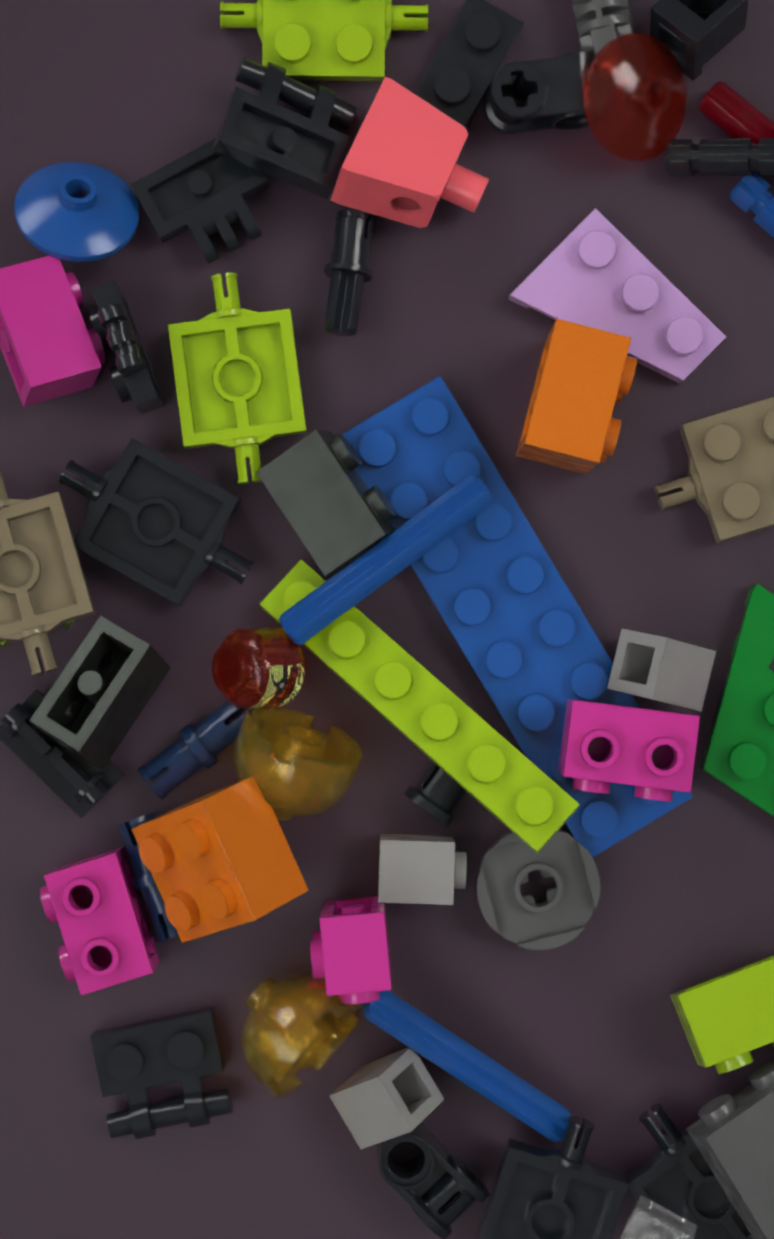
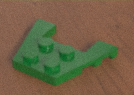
[699,583,774,817]

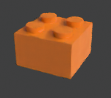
[516,319,637,474]
[132,774,309,943]

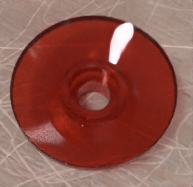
[584,34,687,161]

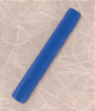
[279,474,492,645]
[362,990,572,1142]

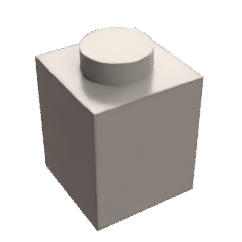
[607,628,716,712]
[378,834,467,905]
[329,1047,444,1149]

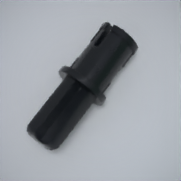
[324,210,375,336]

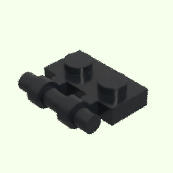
[212,57,357,199]
[90,1007,233,1140]

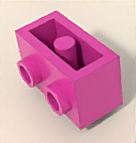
[0,256,105,408]
[558,699,700,802]
[40,847,160,995]
[310,896,392,1004]

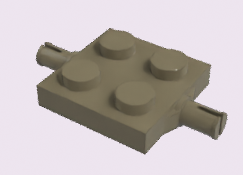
[654,397,774,544]
[0,467,95,676]

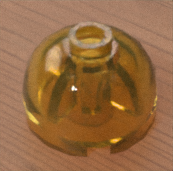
[233,706,363,821]
[241,972,364,1098]

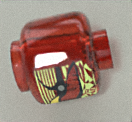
[212,627,306,709]

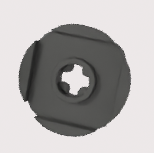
[476,829,601,950]

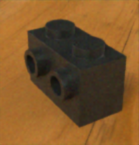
[256,429,396,576]
[29,615,171,770]

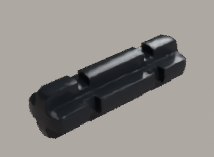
[665,138,774,176]

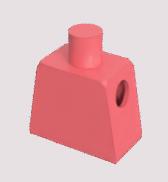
[330,77,489,228]

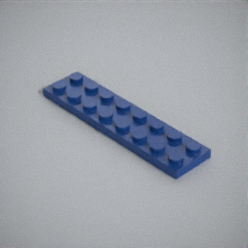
[342,375,693,858]

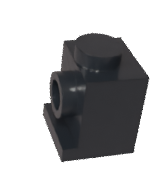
[649,0,748,81]

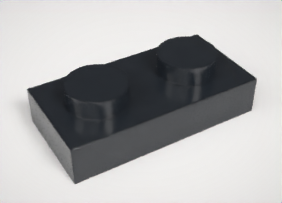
[414,0,524,129]

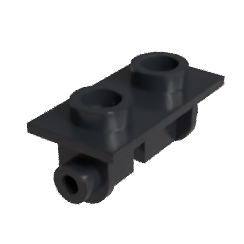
[0,689,125,819]

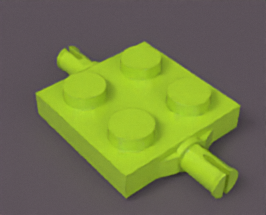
[220,0,428,82]
[168,272,307,484]

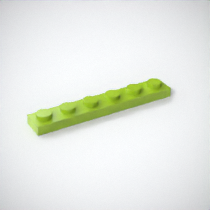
[260,559,580,854]

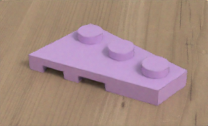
[508,208,726,384]

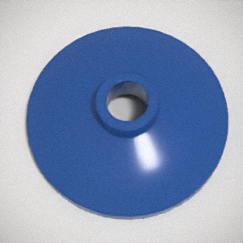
[14,162,139,262]

